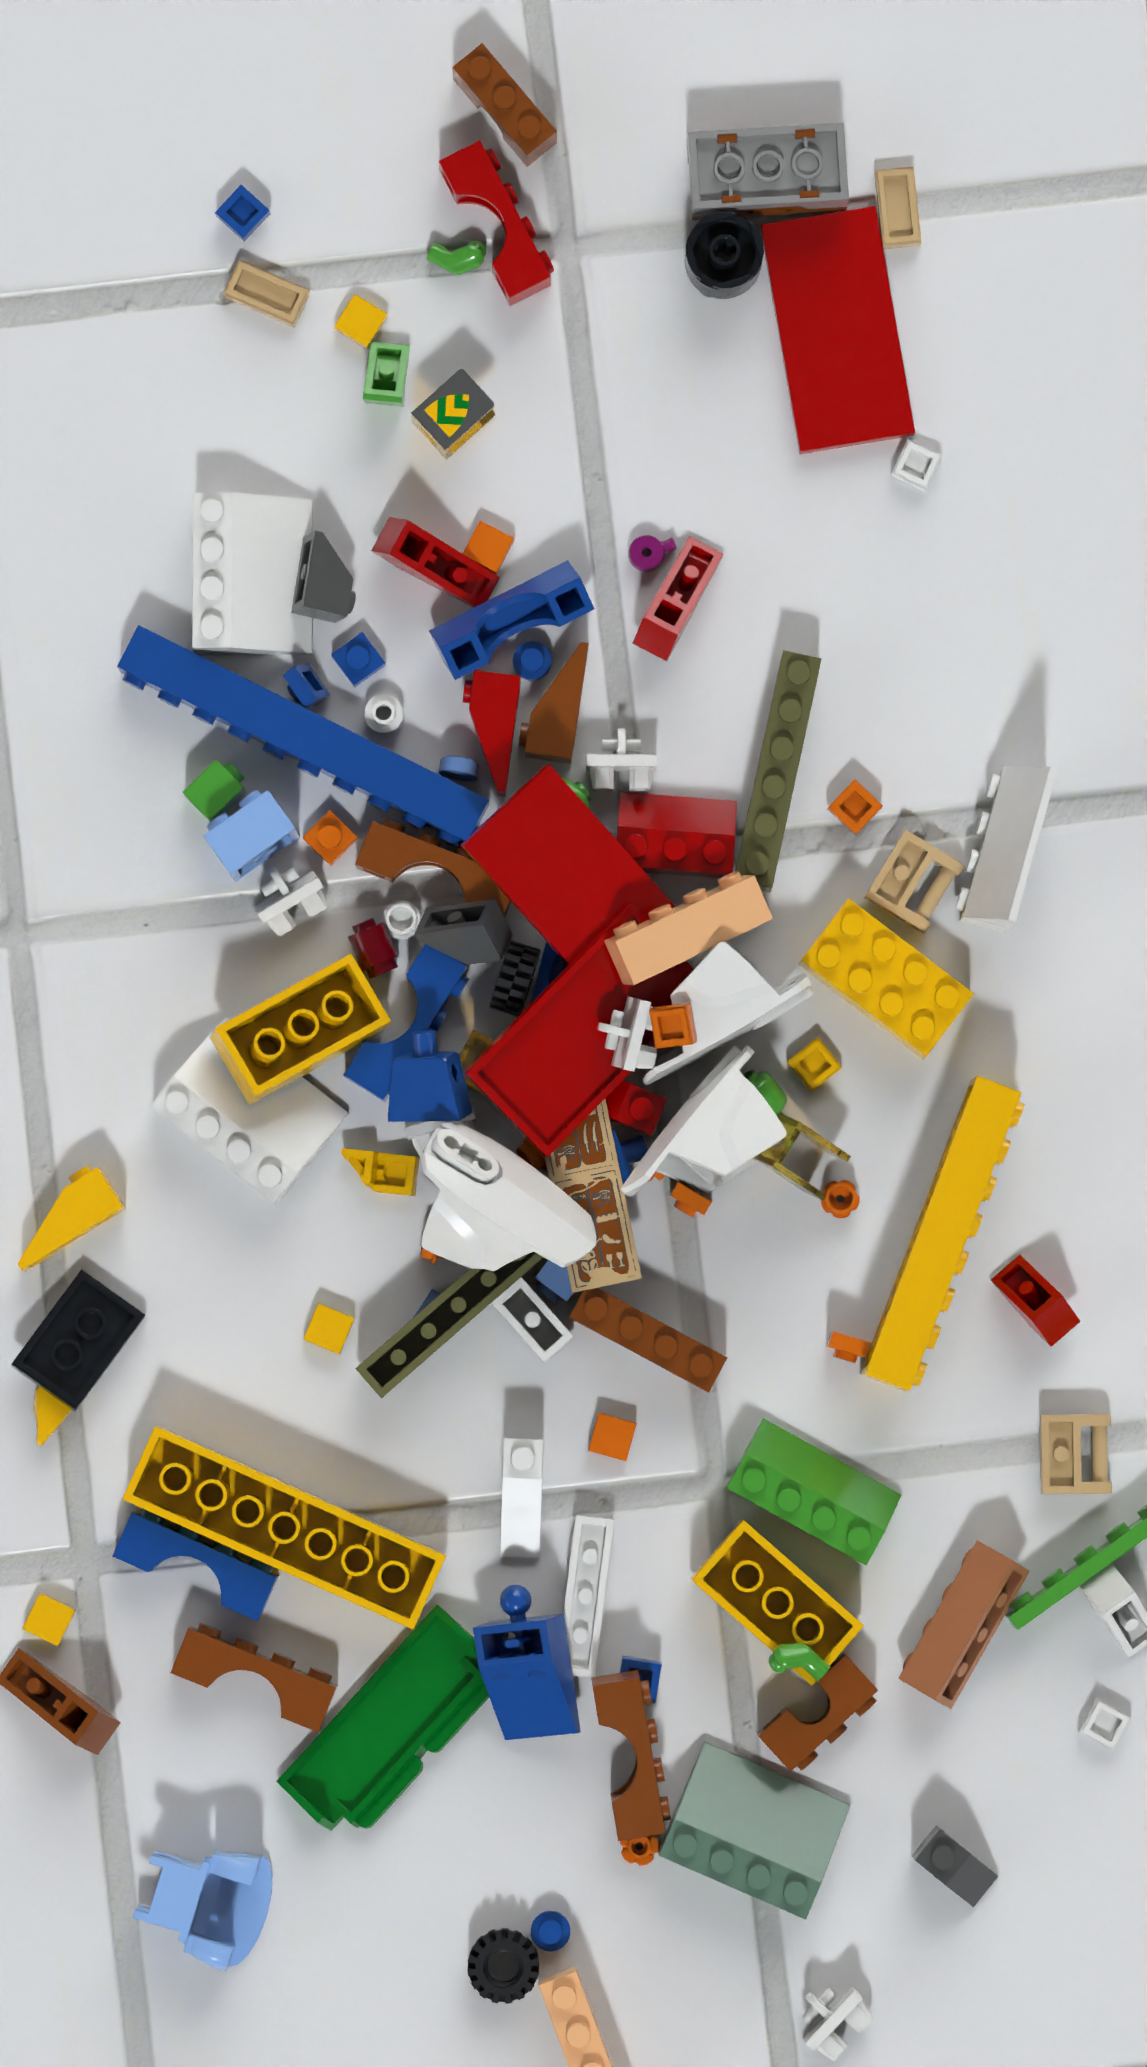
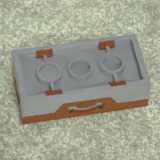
[687,123,849,220]

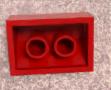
[616,792,737,878]

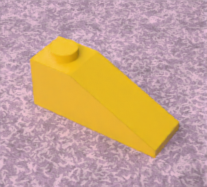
[17,1166,126,1272]

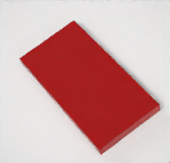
[760,206,915,455]
[460,764,675,965]
[463,904,694,1157]

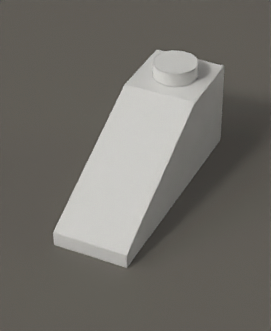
[500,1438,543,1558]

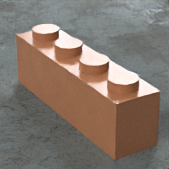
[898,1540,1030,1709]

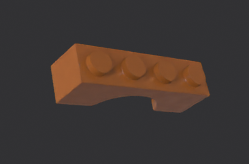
[355,818,511,918]
[569,1288,728,1393]
[170,1623,338,1732]
[591,1670,671,1841]

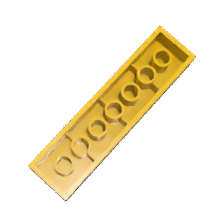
[860,1076,1025,1391]
[122,1426,447,1630]

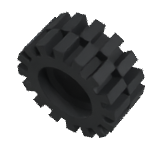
[489,940,541,1017]
[467,1928,539,2004]

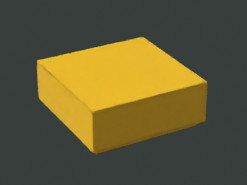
[334,294,388,349]
[787,1037,842,1092]
[303,1303,355,1355]
[22,1593,76,1646]

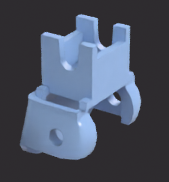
[133,1850,273,1971]

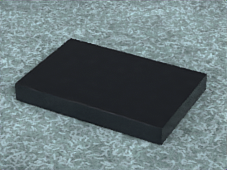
[11,1269,145,1412]

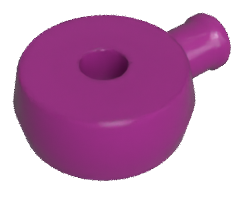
[628,535,677,572]

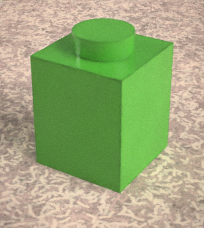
[182,760,246,822]

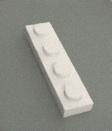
[563,1515,615,1678]

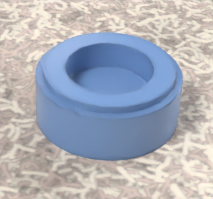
[438,756,479,781]

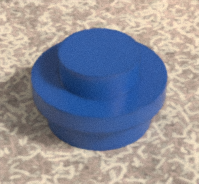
[513,641,552,681]
[531,1911,570,1952]

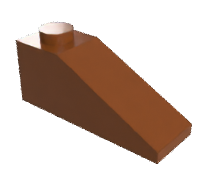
[518,642,589,764]
[0,1648,121,1755]

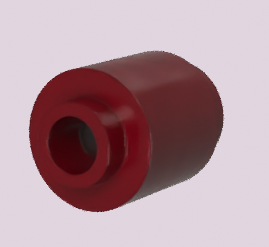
[348,918,398,979]

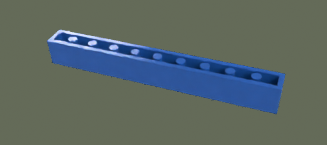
[117,625,489,847]

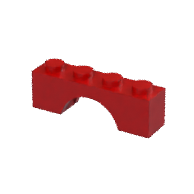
[439,140,554,306]

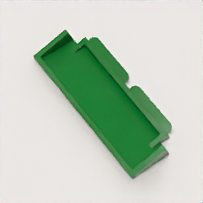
[276,1605,489,1831]

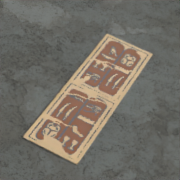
[545,1099,642,1293]

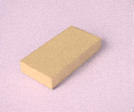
[874,167,922,249]
[223,259,310,328]

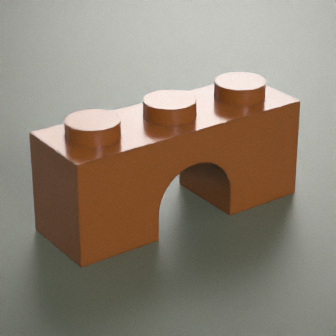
[452,43,557,167]
[757,1653,878,1772]

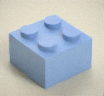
[203,790,299,882]

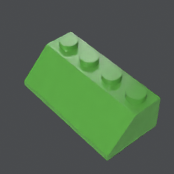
[725,1418,902,1566]

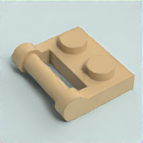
[864,830,965,934]
[1040,1414,1112,1494]

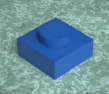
[215,185,271,242]
[331,632,386,688]
[282,663,330,708]
[620,1655,662,1703]

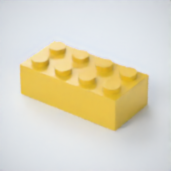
[798,898,974,1059]
[210,954,391,1106]
[690,1519,864,1686]

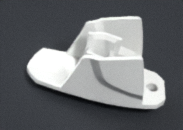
[642,941,814,1086]
[620,1045,787,1197]
[420,1122,596,1271]

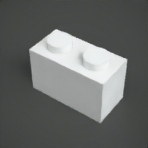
[492,1277,574,1363]

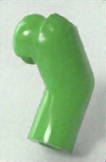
[426,241,486,275]
[769,1643,830,1681]

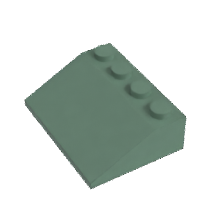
[658,1741,850,1920]

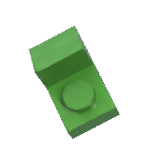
[363,342,410,407]

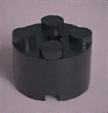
[684,211,764,299]

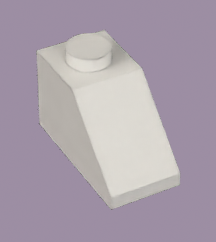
[1080,1563,1147,1658]

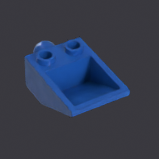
[473,1585,581,1740]

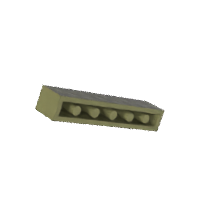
[735,650,822,893]
[355,1251,543,1399]

